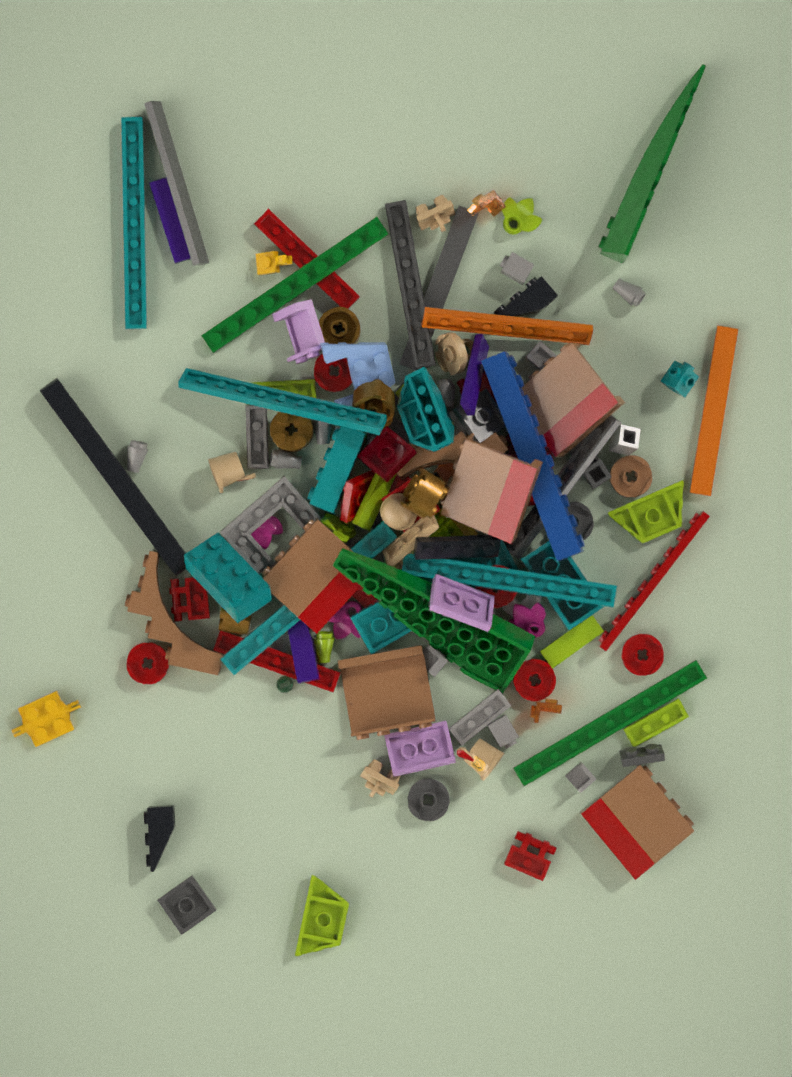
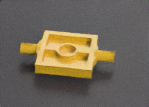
[11,690,81,747]

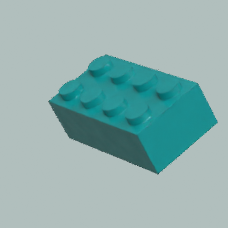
[307,426,366,514]
[184,532,272,623]
[520,541,605,630]

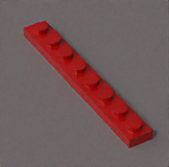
[598,511,710,651]

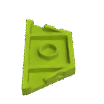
[607,480,684,544]
[295,875,349,957]

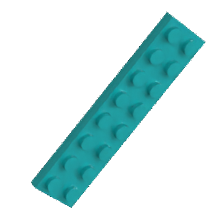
[350,540,518,654]

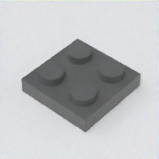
[452,389,506,443]
[157,875,217,935]

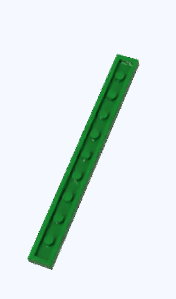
[201,217,389,353]
[513,660,707,786]

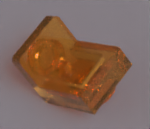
[468,190,506,217]
[530,698,562,723]

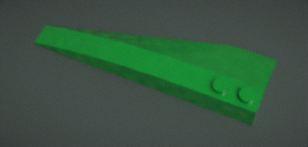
[598,64,706,264]
[332,548,535,694]

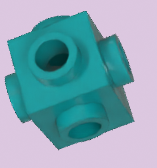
[661,360,699,398]

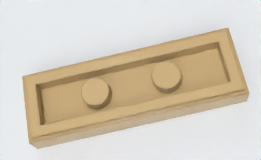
[382,515,439,567]

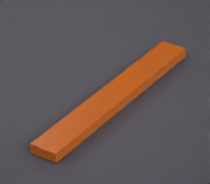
[422,307,593,345]
[689,326,738,496]

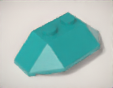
[397,367,454,452]

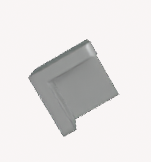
[423,644,448,677]
[565,762,596,793]

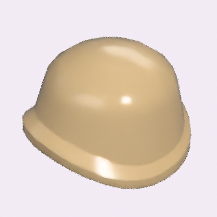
[380,493,417,530]

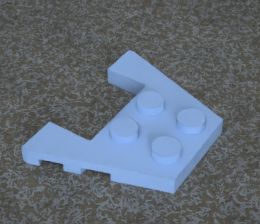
[320,342,396,407]

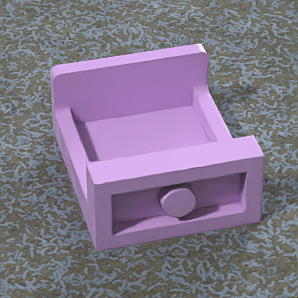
[272,299,325,364]

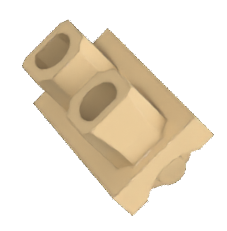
[415,195,456,232]
[360,759,401,798]

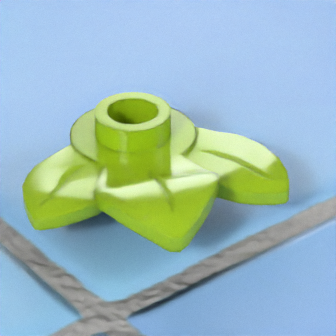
[502,197,542,235]
[320,513,356,543]

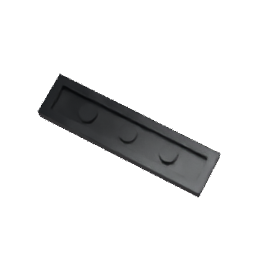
[414,535,501,560]

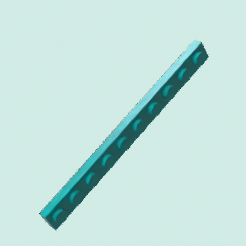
[121,117,147,330]
[178,368,387,435]
[220,521,397,675]
[402,553,617,608]

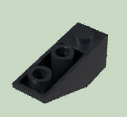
[493,276,558,317]
[144,805,176,872]

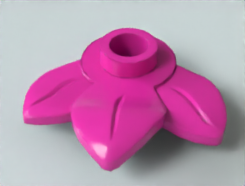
[251,516,283,549]
[329,601,363,639]
[508,602,546,638]

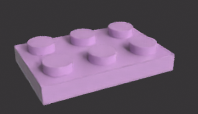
[429,574,495,632]
[384,721,456,777]

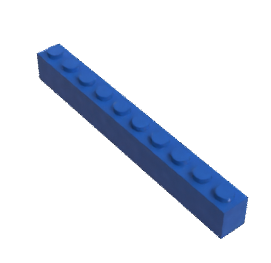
[481,351,585,561]

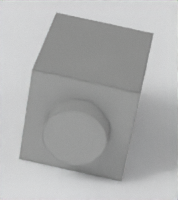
[500,252,534,285]
[609,424,641,456]
[487,714,519,749]

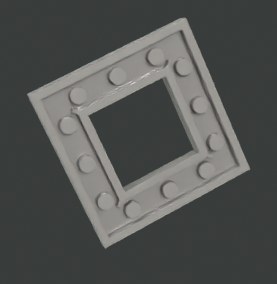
[220,476,333,575]

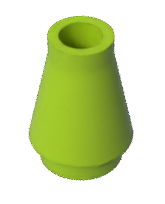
[314,631,335,663]

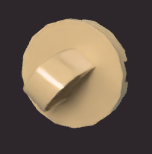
[435,332,473,375]

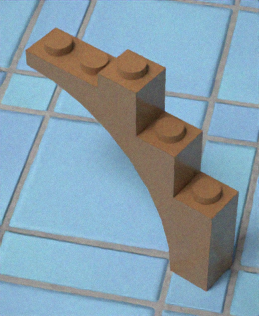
[397,431,509,480]
[125,551,224,675]

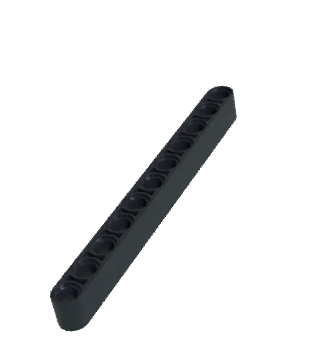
[40,378,186,576]

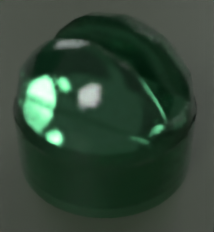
[276,676,293,693]

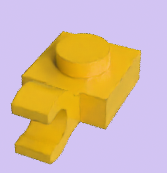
[256,251,293,275]

